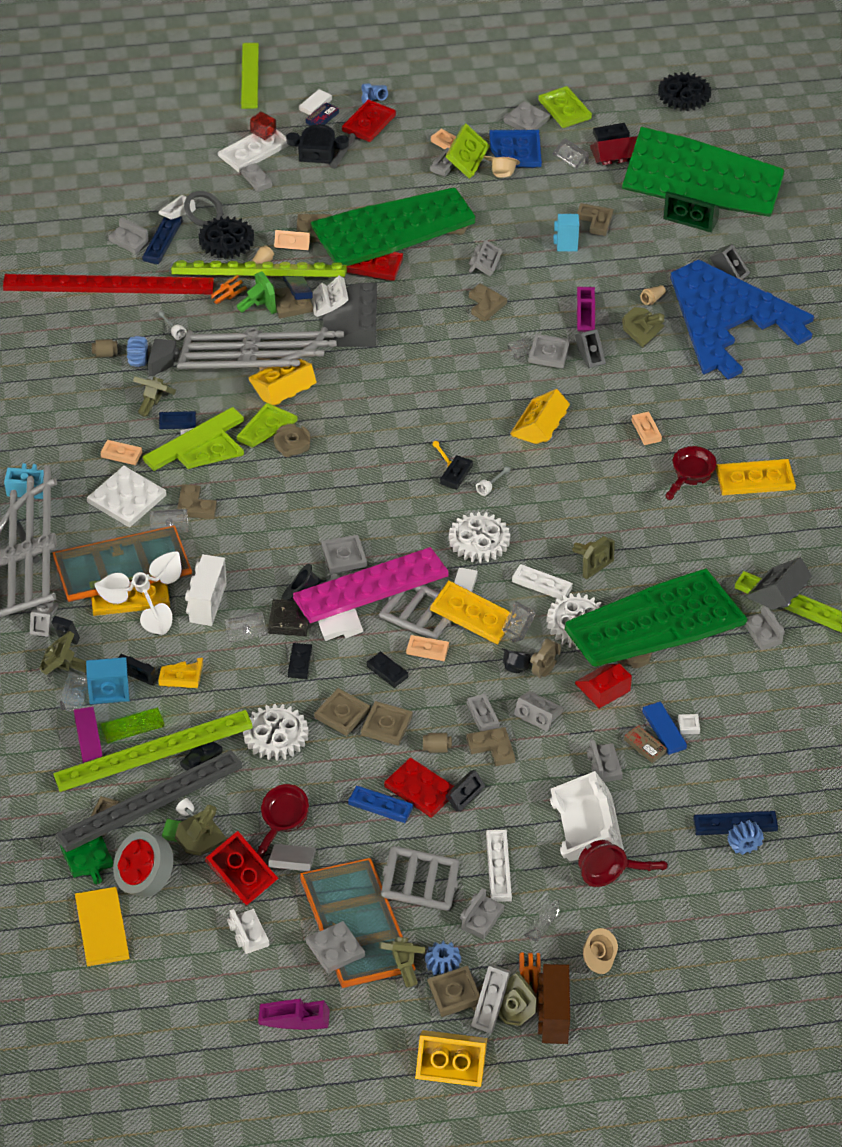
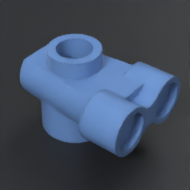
[361,83,388,104]

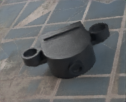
[286,124,349,164]

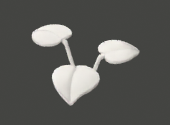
[95,552,182,635]

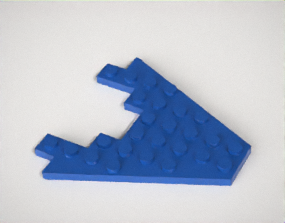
[670,259,814,380]

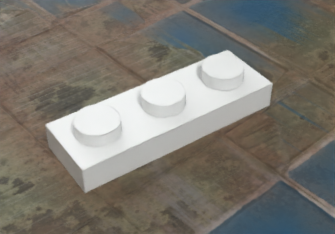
[512,564,573,600]

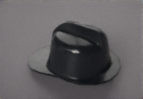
[281,564,321,602]
[501,648,534,673]

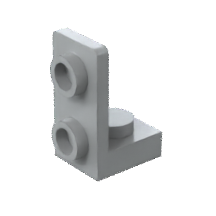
[29,601,59,637]

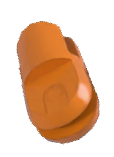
[211,275,247,304]
[519,952,541,993]

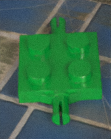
[60,836,113,884]

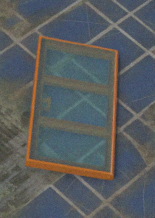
[52,525,192,602]
[300,858,416,988]

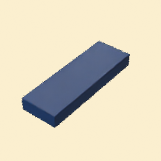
[642,701,687,755]
[348,785,413,823]

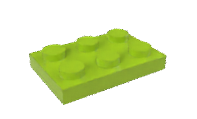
[539,86,592,128]
[445,123,490,179]

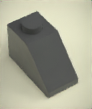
[710,244,750,280]
[574,329,606,368]
[148,339,179,376]

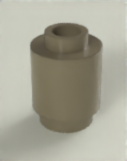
[92,339,118,357]
[423,733,452,753]

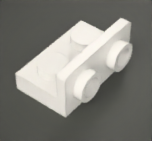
[227,909,269,954]

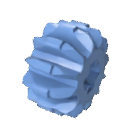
[127,336,149,367]
[727,820,764,855]
[425,940,461,976]

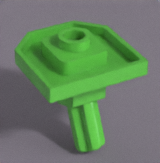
[237,271,277,314]

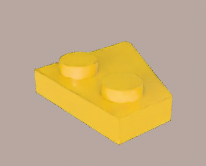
[158,658,203,688]

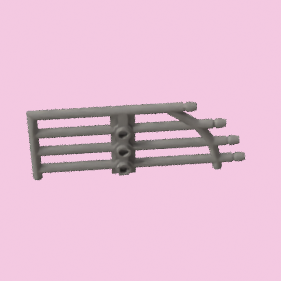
[177,327,344,369]
[0,466,57,617]

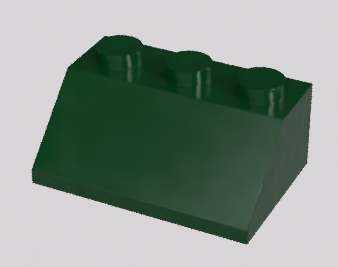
[663,191,720,233]

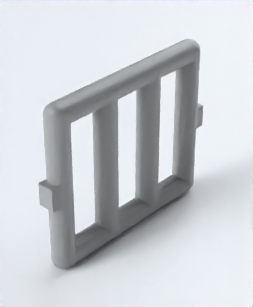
[379,585,452,639]
[381,846,459,911]

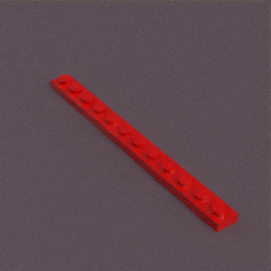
[3,274,214,295]

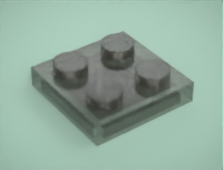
[268,599,309,636]

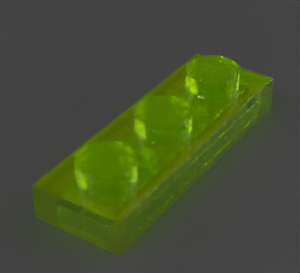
[101,707,165,744]

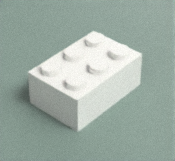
[185,554,227,626]

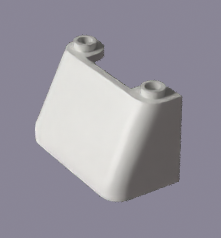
[550,771,624,861]

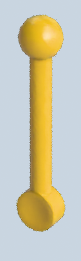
[432,441,452,467]

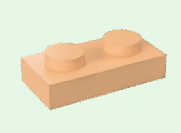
[431,128,456,149]
[274,230,310,250]
[631,412,662,445]
[101,440,142,465]
[406,635,449,661]

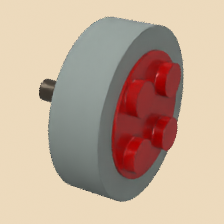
[113,831,173,897]

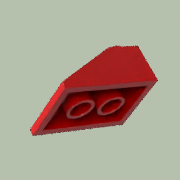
[205,831,279,906]

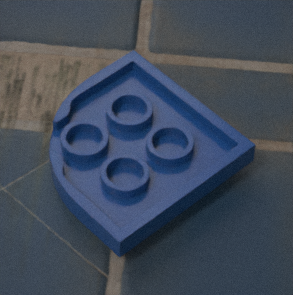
[489,130,542,168]

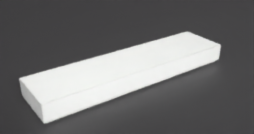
[486,830,512,902]

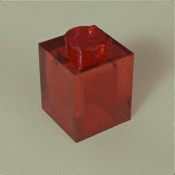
[250,111,276,140]

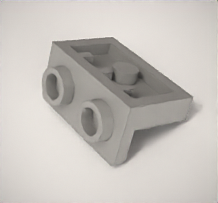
[108,217,148,254]
[468,240,502,276]
[745,605,785,651]
[514,691,563,731]
[587,740,623,782]
[460,888,504,940]

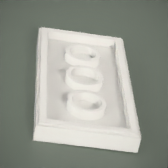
[218,124,290,173]

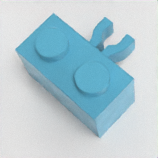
[553,214,579,251]
[4,463,44,499]

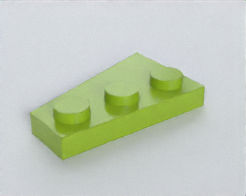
[237,403,298,448]
[177,429,244,469]

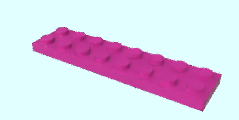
[293,547,448,623]

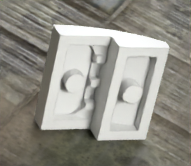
[311,275,348,317]
[318,608,364,641]

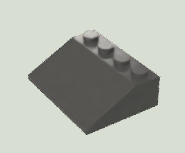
[323,283,377,347]

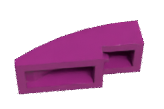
[577,287,595,332]
[74,706,103,763]
[258,998,330,1030]

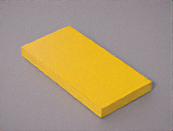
[715,459,796,495]
[90,576,170,616]
[430,580,516,645]
[75,887,129,967]

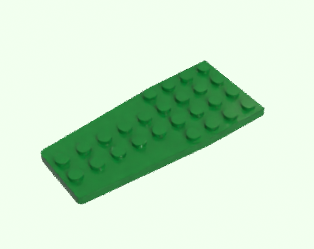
[622,127,784,217]
[311,188,476,266]
[564,568,748,667]

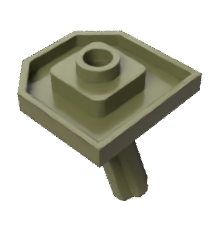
[622,307,665,348]
[133,376,176,417]
[572,536,615,580]
[39,631,87,675]
[175,804,227,856]
[379,937,425,988]
[498,971,538,1026]

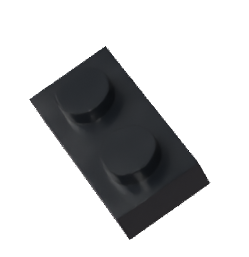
[593,123,630,142]
[440,455,473,490]
[52,616,80,644]
[288,643,312,679]
[367,651,408,688]
[118,654,156,685]
[180,741,223,770]
[445,770,486,812]

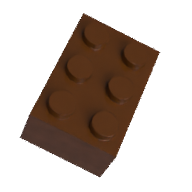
[537,964,570,1044]

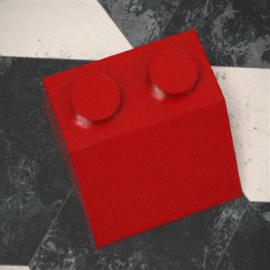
[575,663,632,709]

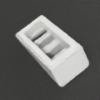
[159,195,196,219]

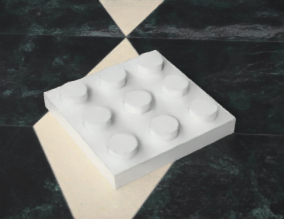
[87,466,166,528]

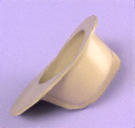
[483,156,520,178]
[583,928,618,974]

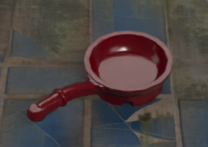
[665,446,717,500]
[257,784,309,859]
[578,840,668,887]

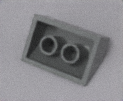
[746,557,812,609]

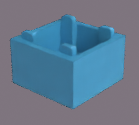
[86,657,130,704]

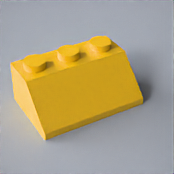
[248,359,317,405]
[510,389,570,444]
[415,1030,488,1087]

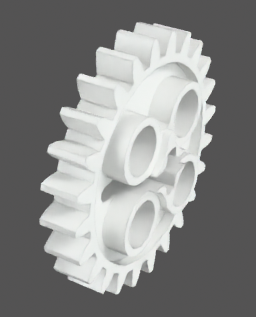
[449,512,510,563]
[546,593,601,649]
[243,704,309,761]

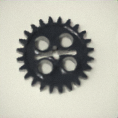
[658,72,711,111]
[198,216,255,259]

